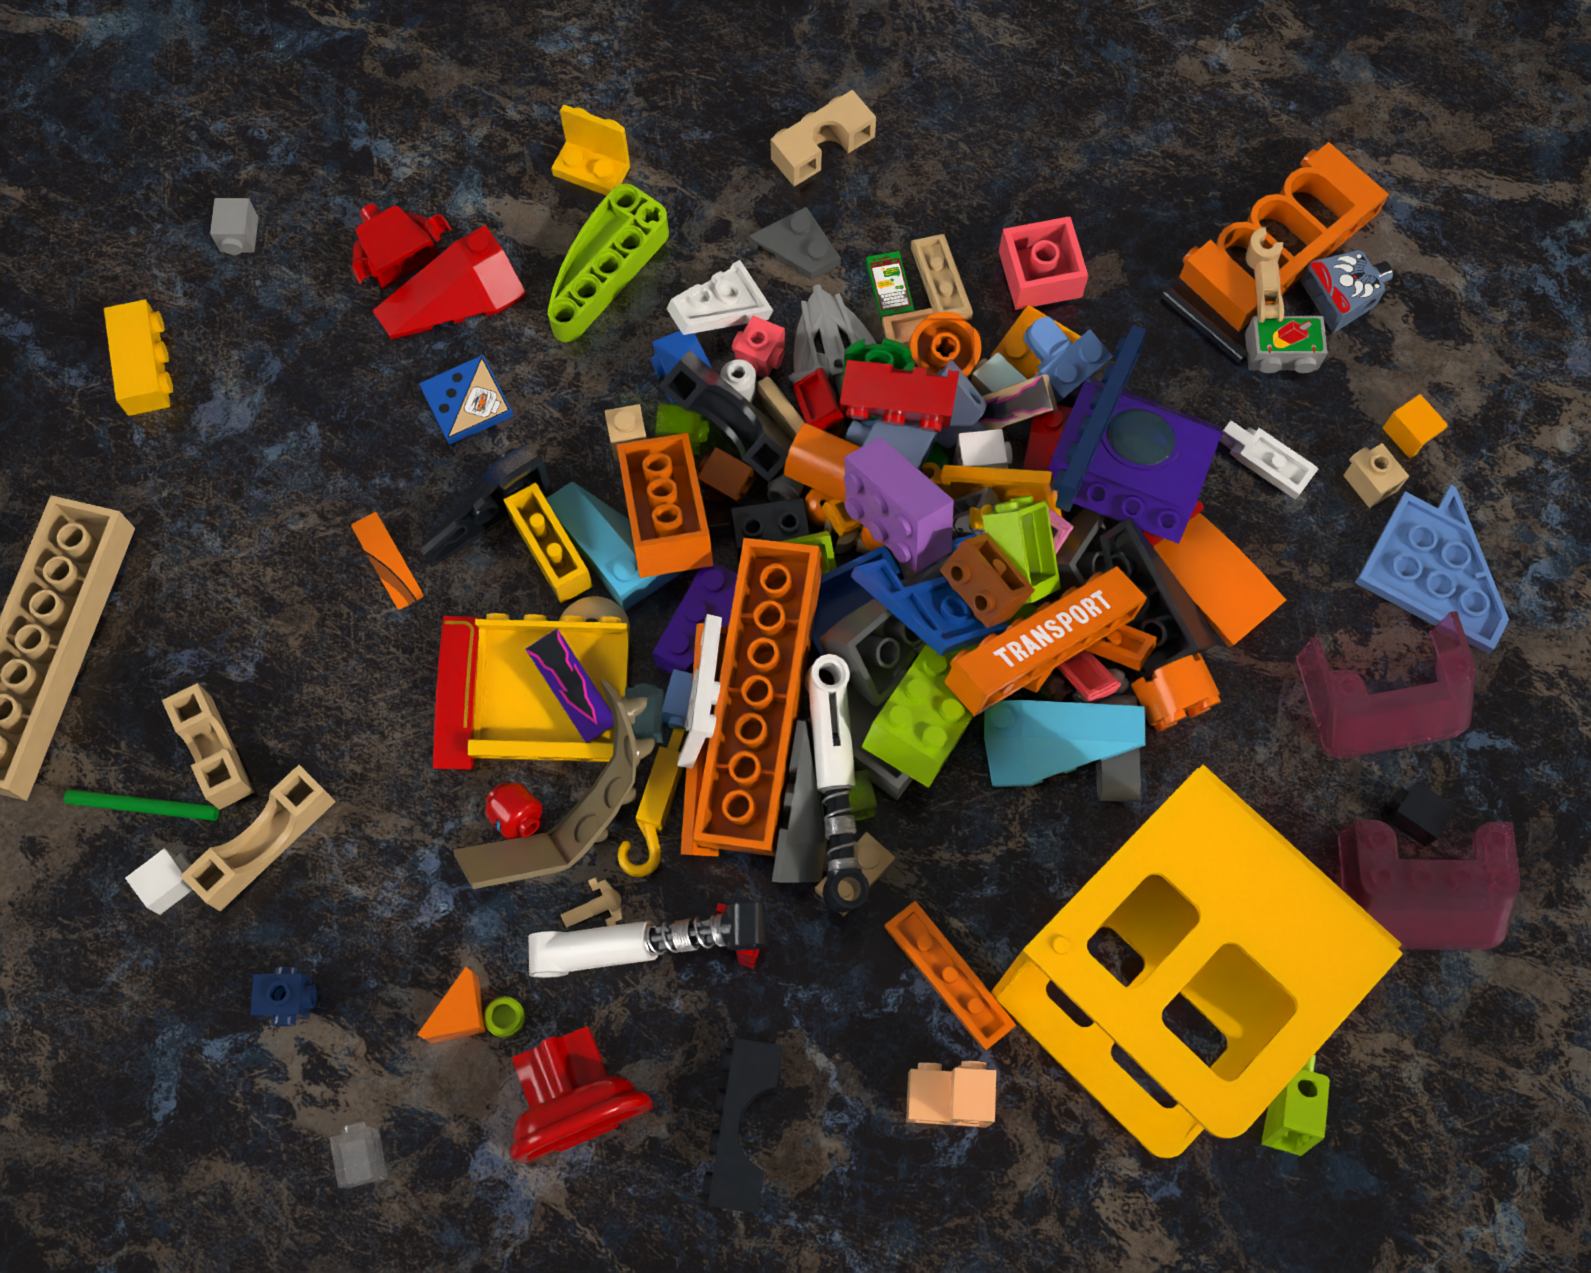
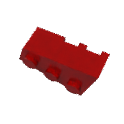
[839,360,960,432]

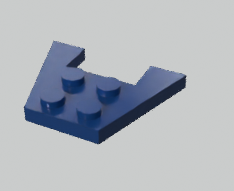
[851,533,1007,656]

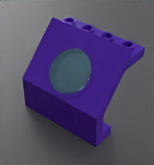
[1047,377,1222,544]

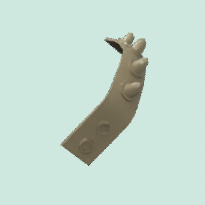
[453,680,655,889]

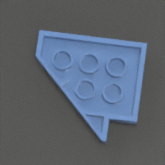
[1355,485,1509,654]

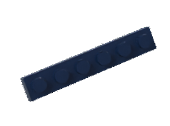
[1053,325,1146,512]

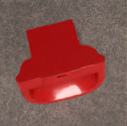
[509,1026,653,1164]

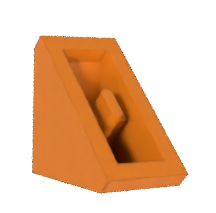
[417,967,487,1044]

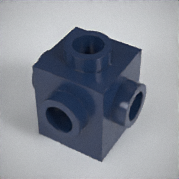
[250,967,317,1027]

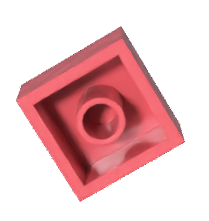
[999,216,1088,310]

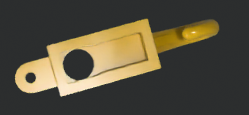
[617,727,687,877]

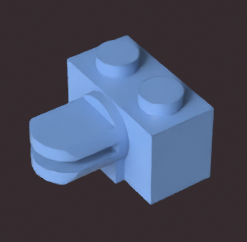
[1023,317,1113,404]

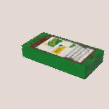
[865,251,915,322]

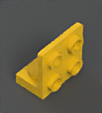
[551,105,630,196]

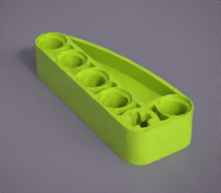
[548,184,669,342]

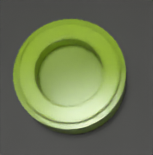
[484,996,526,1038]

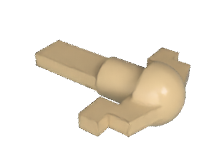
[561,877,622,928]

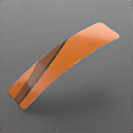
[351,512,424,610]

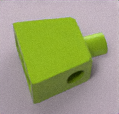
[1261,1055,1330,1156]

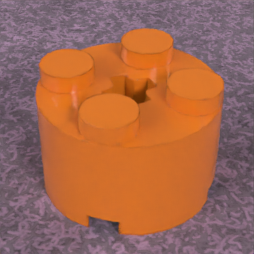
[907,311,981,378]
[1131,653,1221,732]

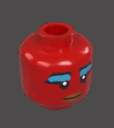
[485,782,542,839]

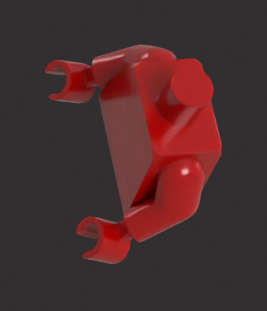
[351,203,452,289]

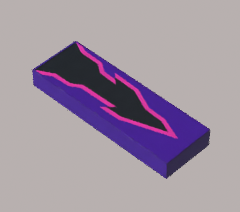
[526,629,614,743]

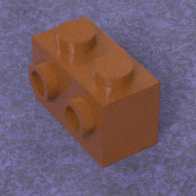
[940,533,1035,628]

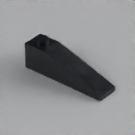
[421,444,552,568]

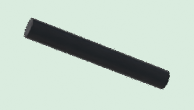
[1161,287,1249,364]

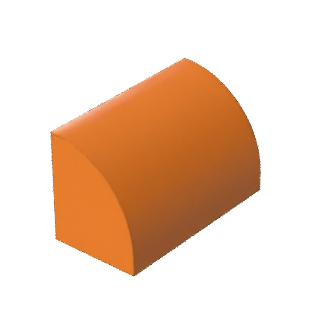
[784,422,861,502]

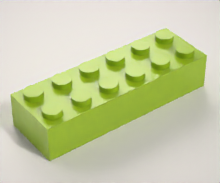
[862,603,1038,788]

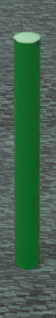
[64,789,219,821]

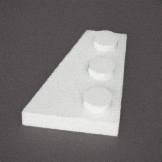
[667,260,773,335]

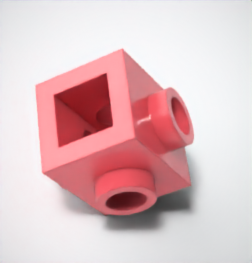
[732,315,785,378]

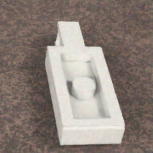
[1219,421,1318,500]

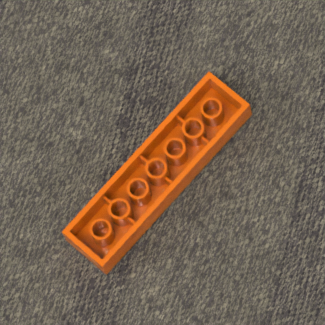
[692,538,824,857]

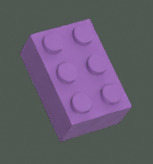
[844,437,954,573]

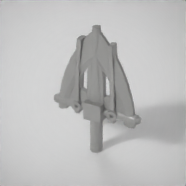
[788,284,876,418]

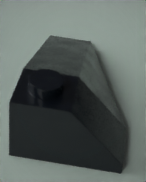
[1099,518,1219,681]

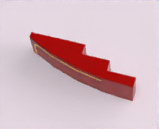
[433,616,482,770]

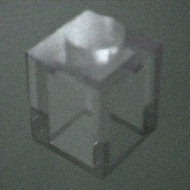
[330,1122,388,1189]

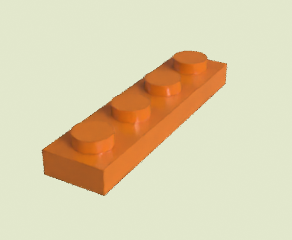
[884,901,1016,1052]

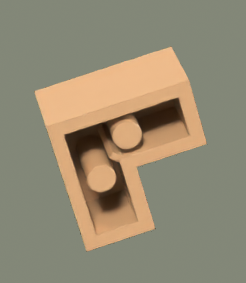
[906,1061,996,1128]

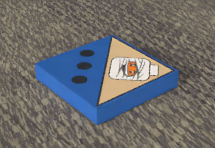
[419,355,513,445]

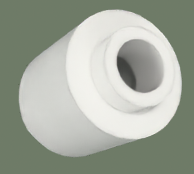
[720,359,757,403]

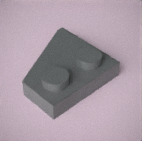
[750,207,841,280]

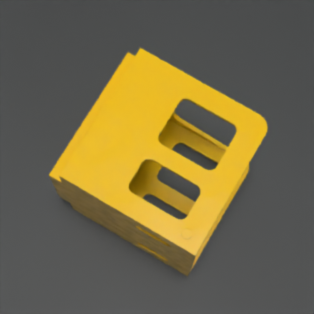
[991,765,1403,1158]

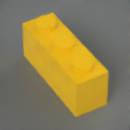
[104,299,173,416]
[504,483,593,604]

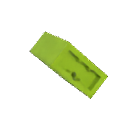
[982,495,1061,604]

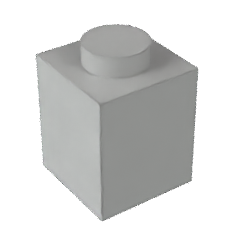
[210,198,259,255]

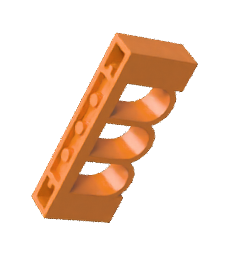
[1179,142,1389,332]

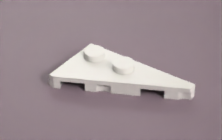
[677,614,722,769]

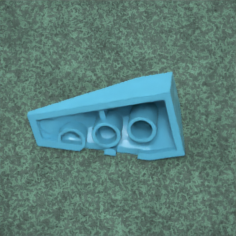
[546,481,684,611]
[984,700,1145,787]

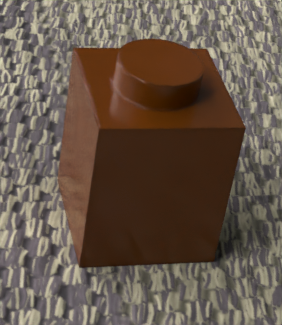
[698,447,758,505]

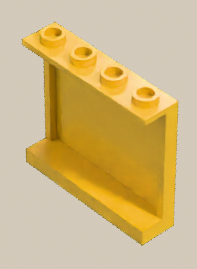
[468,613,630,762]

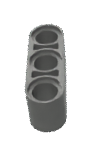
[1095,695,1141,802]

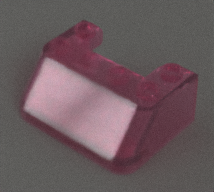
[1338,820,1520,950]

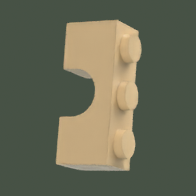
[771,90,876,186]
[162,683,254,810]

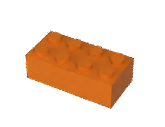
[617,433,713,578]

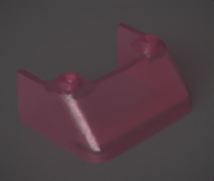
[1296,611,1476,759]

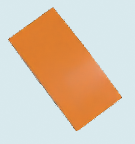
[1154,513,1286,648]

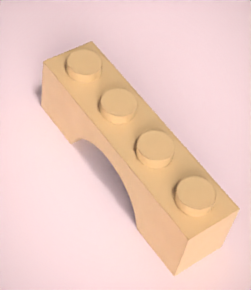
[180,765,336,911]

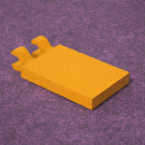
[922,462,1062,517]

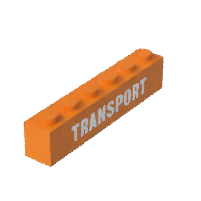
[944,566,1147,717]

